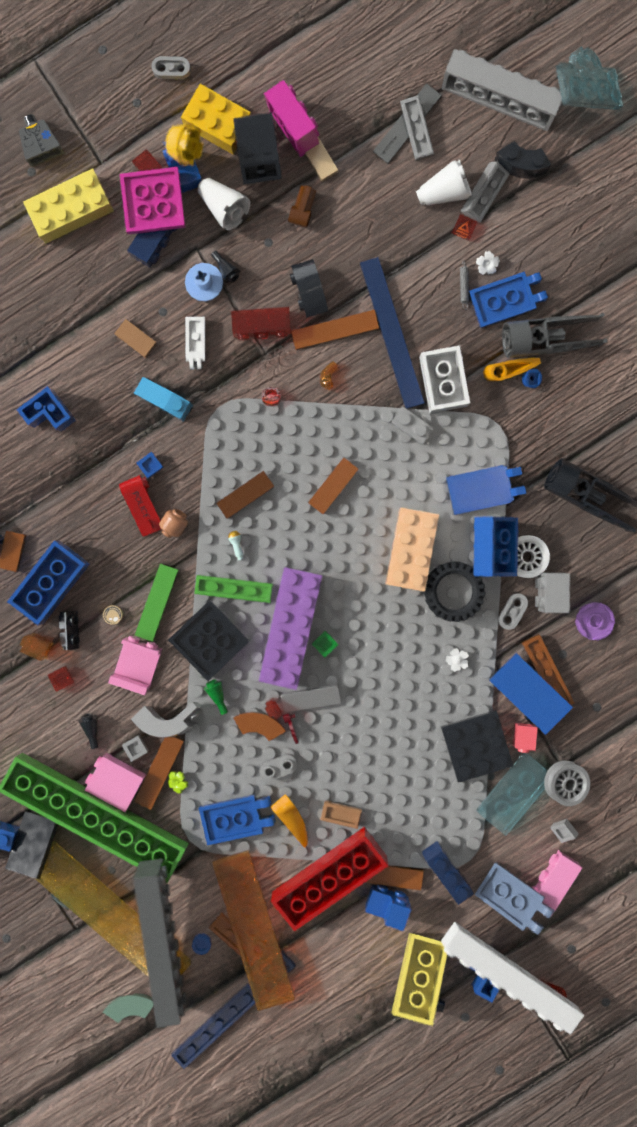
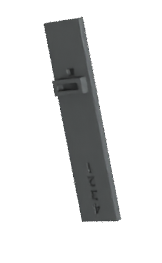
[373,83,441,164]

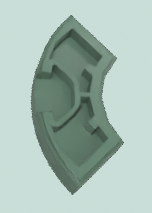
[103,993,153,1023]

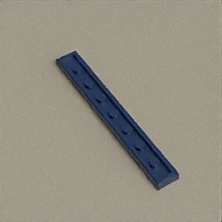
[360,257,424,409]
[171,950,296,1069]

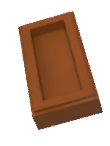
[0,531,26,572]

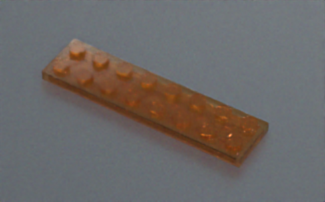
[212,850,295,1011]

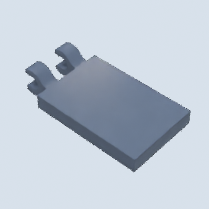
[475,862,555,934]

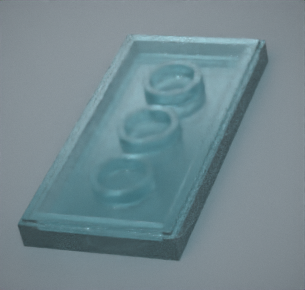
[476,753,547,836]

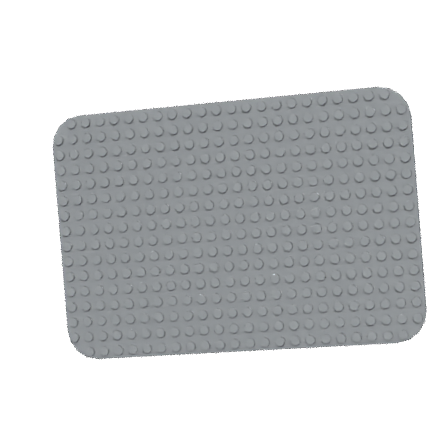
[180,398,509,869]

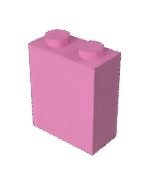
[84,753,146,812]

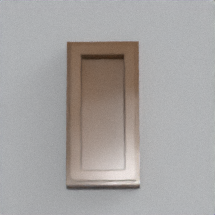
[114,319,157,358]
[320,800,362,829]

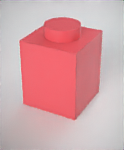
[513,723,538,753]

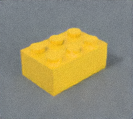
[181,84,251,155]

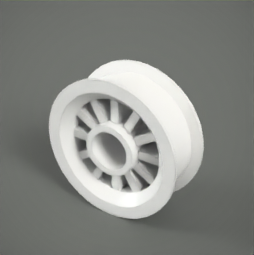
[517,535,550,578]

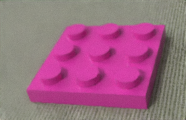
[120,167,185,235]

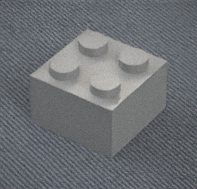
[535,573,570,613]

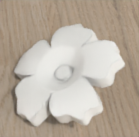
[476,251,500,275]
[445,648,469,672]

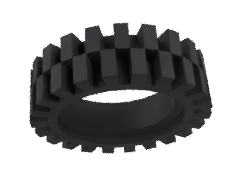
[424,562,486,622]

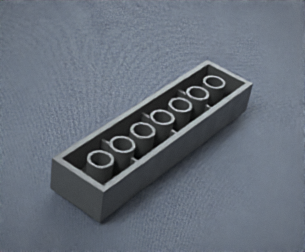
[133,859,187,1027]

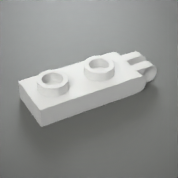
[185,317,206,369]

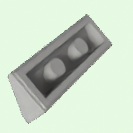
[461,161,510,223]
[281,684,341,713]

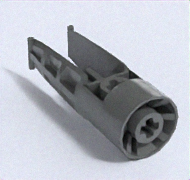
[502,313,608,358]

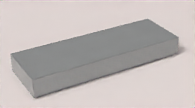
[400,95,434,161]

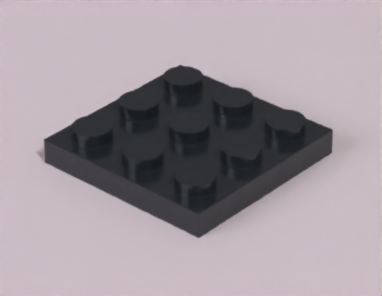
[168,600,250,681]
[441,710,513,783]

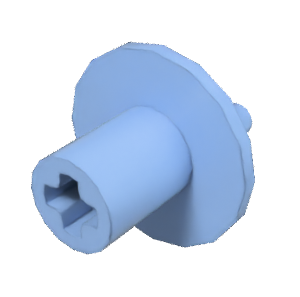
[185,263,223,302]

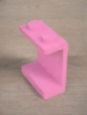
[108,636,162,695]

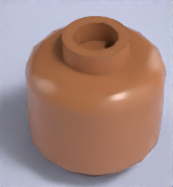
[159,508,188,538]

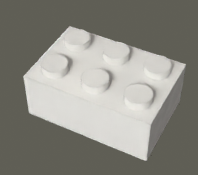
[419,346,470,413]

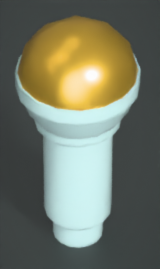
[228,531,244,560]

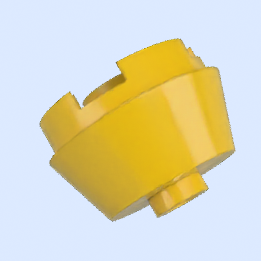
[166,123,204,166]

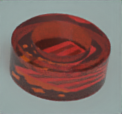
[261,387,281,406]

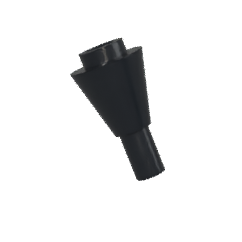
[211,250,240,283]
[78,713,98,749]

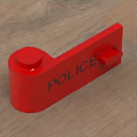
[119,475,161,537]

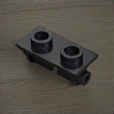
[58,611,80,650]

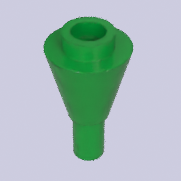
[204,679,228,715]

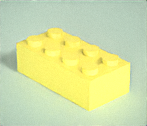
[23,168,114,243]
[392,933,447,1026]

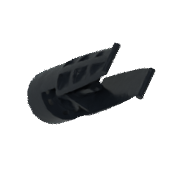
[544,458,637,532]

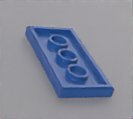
[489,653,573,735]

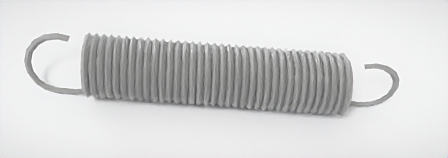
[460,260,469,310]

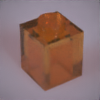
[20,633,53,661]

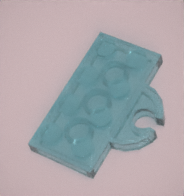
[555,47,623,110]

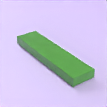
[135,563,179,642]
[194,575,273,603]

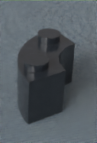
[494,141,551,179]
[290,259,328,318]

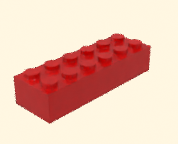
[271,827,388,931]

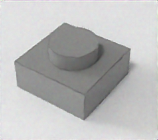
[122,734,149,762]
[550,819,578,843]

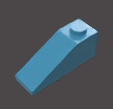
[134,377,193,422]

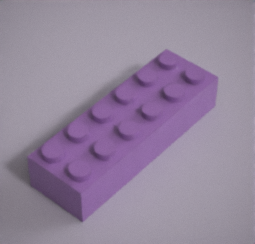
[259,567,322,690]

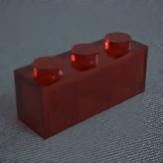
[231,307,291,341]

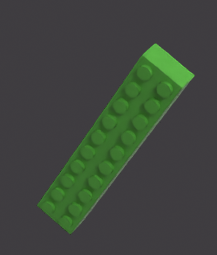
[0,753,189,883]

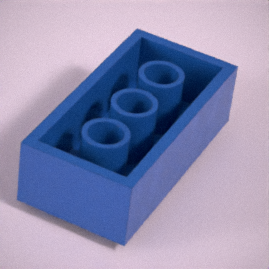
[7,540,90,625]

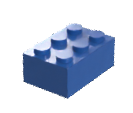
[474,517,518,576]

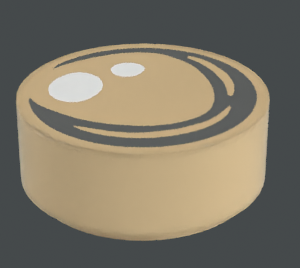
[103,605,123,625]

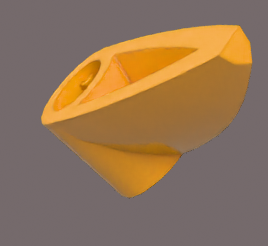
[483,358,541,382]
[271,794,308,848]

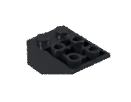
[233,112,282,185]

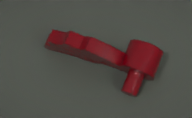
[283,713,299,744]

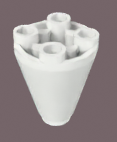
[416,160,472,206]

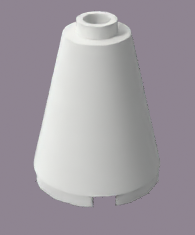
[198,178,250,230]

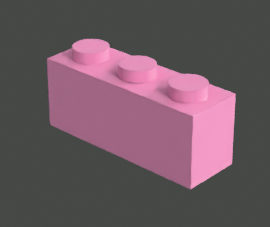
[532,850,582,916]

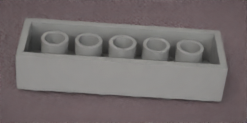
[441,49,564,131]

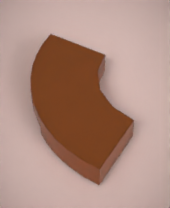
[233,712,286,741]

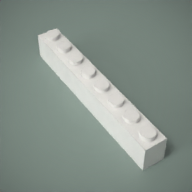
[441,922,584,1035]

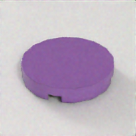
[575,602,615,640]

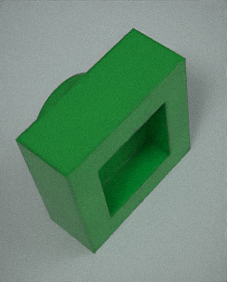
[311,630,339,658]

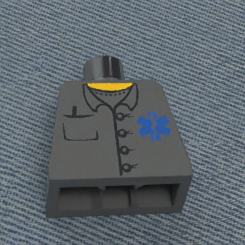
[19,114,64,167]

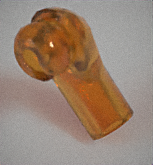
[320,361,339,390]

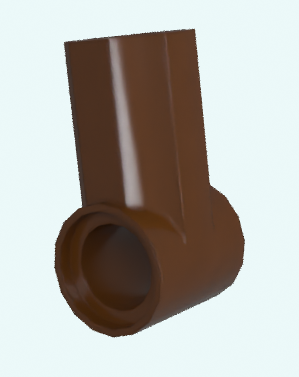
[288,185,317,228]

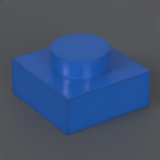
[136,452,164,479]

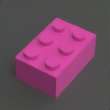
[264,80,320,157]

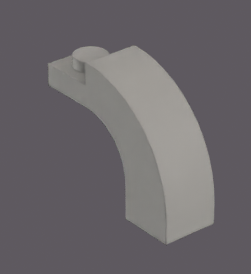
[131,702,202,737]

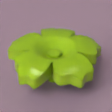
[168,771,188,793]

